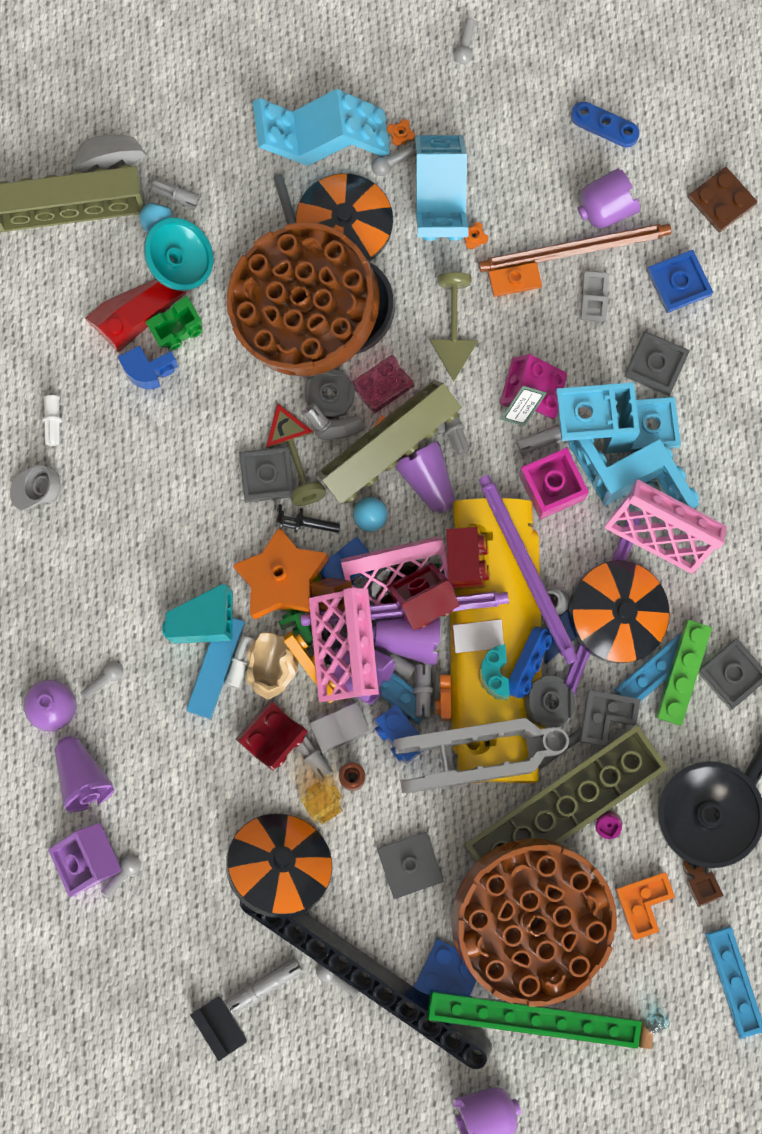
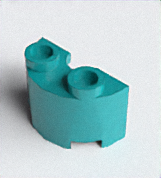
[479,644,510,701]

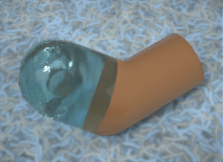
[639,1013,669,1049]

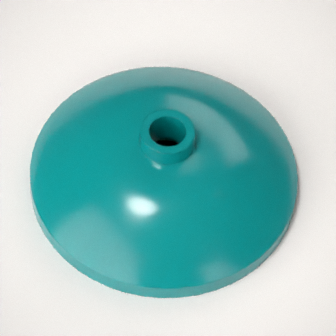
[144,218,214,291]

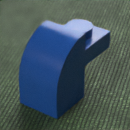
[118,346,178,389]

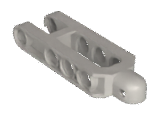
[394,718,569,793]

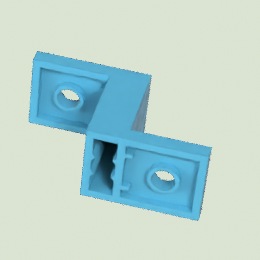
[253,89,390,166]
[415,135,468,241]
[556,382,681,454]
[567,439,700,510]

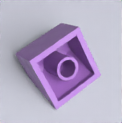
[48,823,122,898]

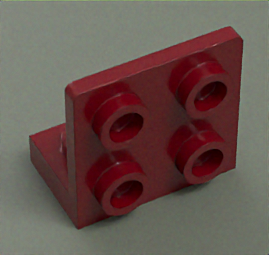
[235,700,308,771]

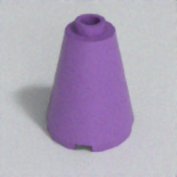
[395,441,455,514]
[372,617,440,665]
[55,736,114,812]

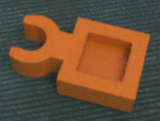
[435,675,451,721]

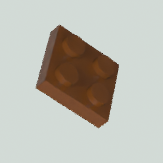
[688,167,758,233]

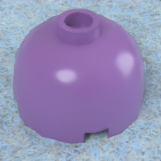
[23,680,77,732]

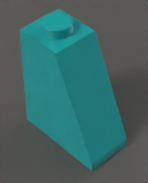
[162,584,233,644]

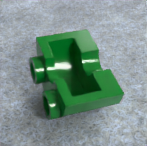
[146,296,203,351]

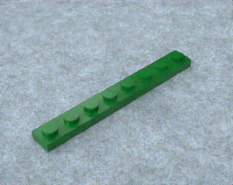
[427,991,642,1049]

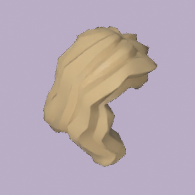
[245,632,298,700]

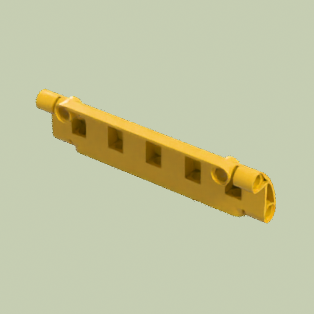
[450,498,543,783]

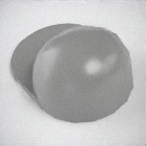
[10,465,61,510]

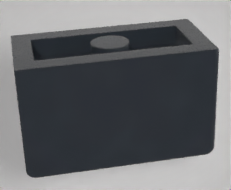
[190,997,247,1061]

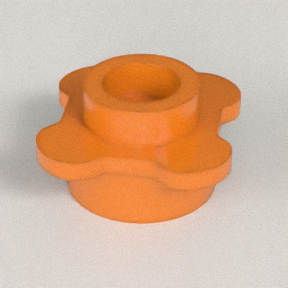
[387,119,415,146]
[464,222,488,249]

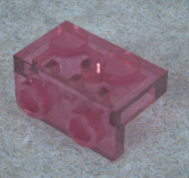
[353,355,415,414]

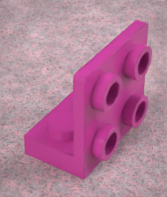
[500,354,567,419]

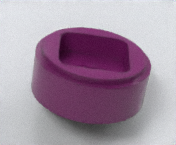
[596,811,623,839]

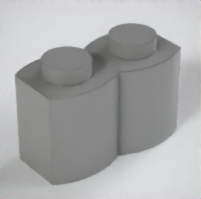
[310,701,370,754]

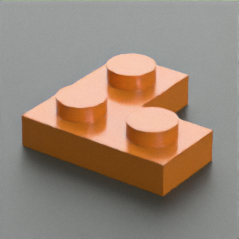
[615,872,675,940]

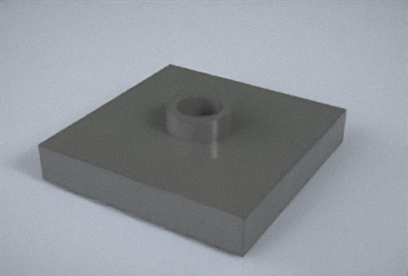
[624,331,690,396]
[239,446,294,503]
[698,638,762,711]
[377,832,444,899]

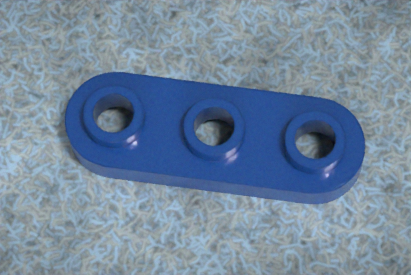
[571,102,639,147]
[509,626,552,699]

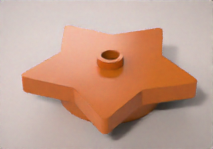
[233,528,329,619]

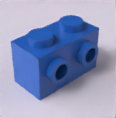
[374,704,425,764]

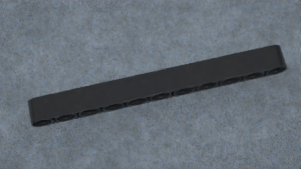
[240,901,492,1069]

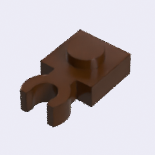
[683,862,724,908]

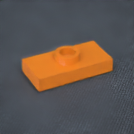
[488,262,542,297]

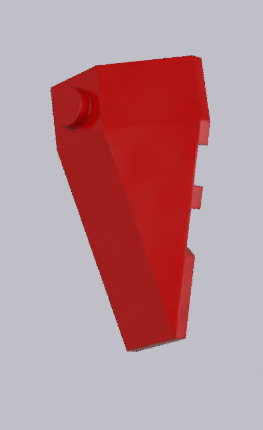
[85,279,189,353]

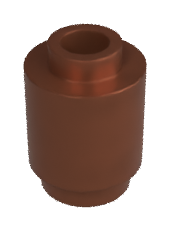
[339,762,365,791]

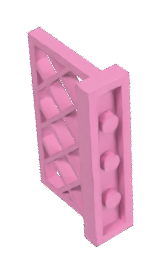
[604,479,727,574]
[341,536,455,605]
[309,588,379,702]

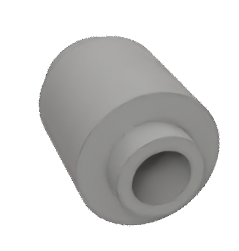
[546,589,570,615]

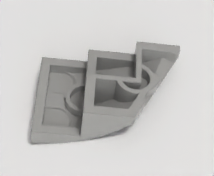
[73,134,146,173]

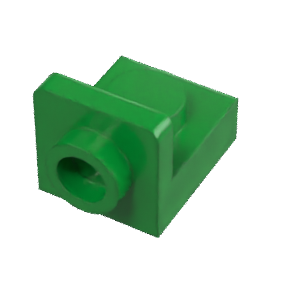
[278,611,313,646]

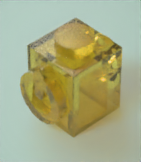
[300,782,343,825]

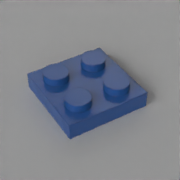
[647,250,713,313]
[414,939,477,996]

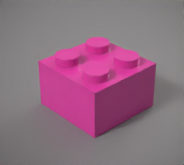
[519,448,589,520]

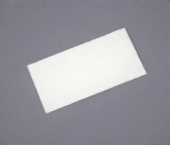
[453,619,504,653]

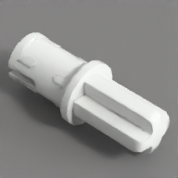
[42,395,62,446]
[225,636,255,688]

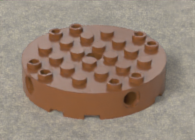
[227,222,379,376]
[451,838,617,1007]

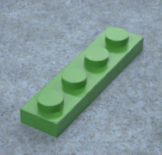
[655,619,712,726]

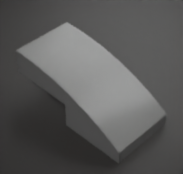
[581,271,609,322]

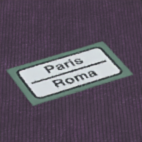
[501,386,547,426]

